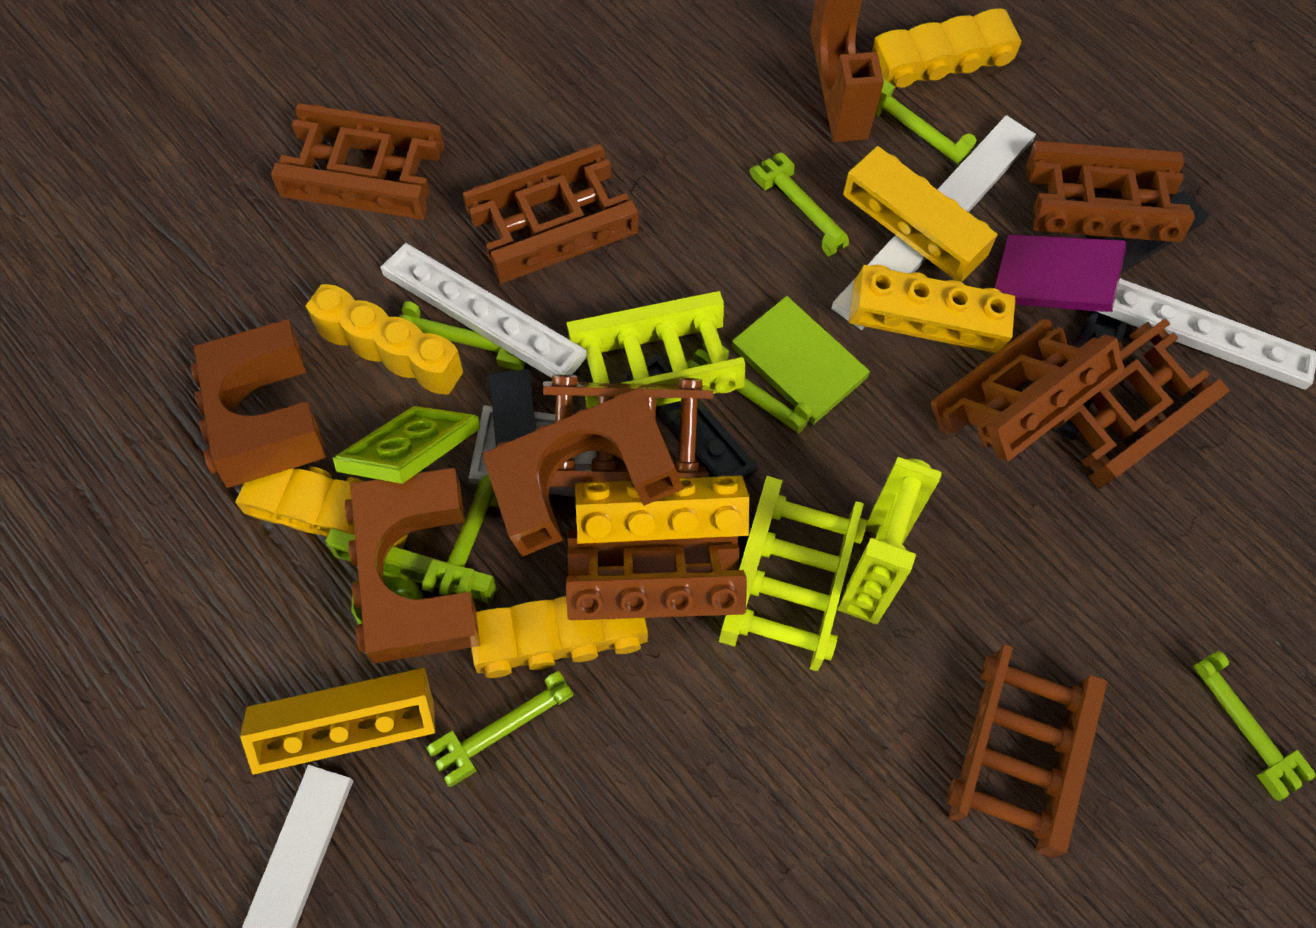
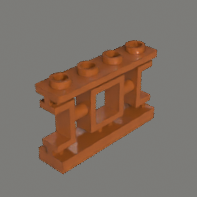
[271,103,445,220]
[1025,141,1195,242]
[463,144,638,284]
[1053,318,1230,489]
[931,319,1125,462]
[566,530,747,620]

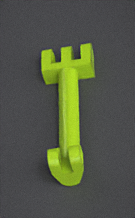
[875,78,976,165]
[750,152,849,257]
[399,301,526,371]
[687,343,812,434]
[422,475,499,596]
[1192,651,1316,801]
[426,671,574,787]

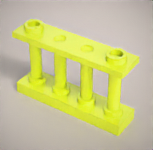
[566,291,745,408]
[837,457,942,625]
[719,476,867,671]

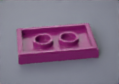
[995,234,1126,312]

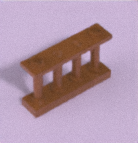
[543,374,713,488]
[946,644,1108,858]

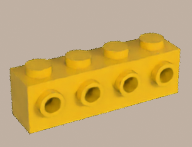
[843,146,998,282]
[848,265,1015,353]
[575,476,749,544]
[240,668,435,775]

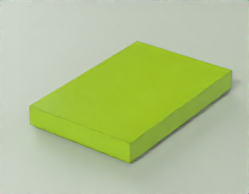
[731,296,870,425]
[333,406,480,484]

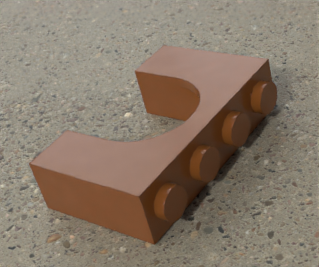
[810,0,884,142]
[190,319,327,488]
[482,387,684,557]
[345,468,480,664]

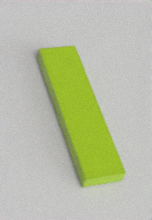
[325,528,497,604]

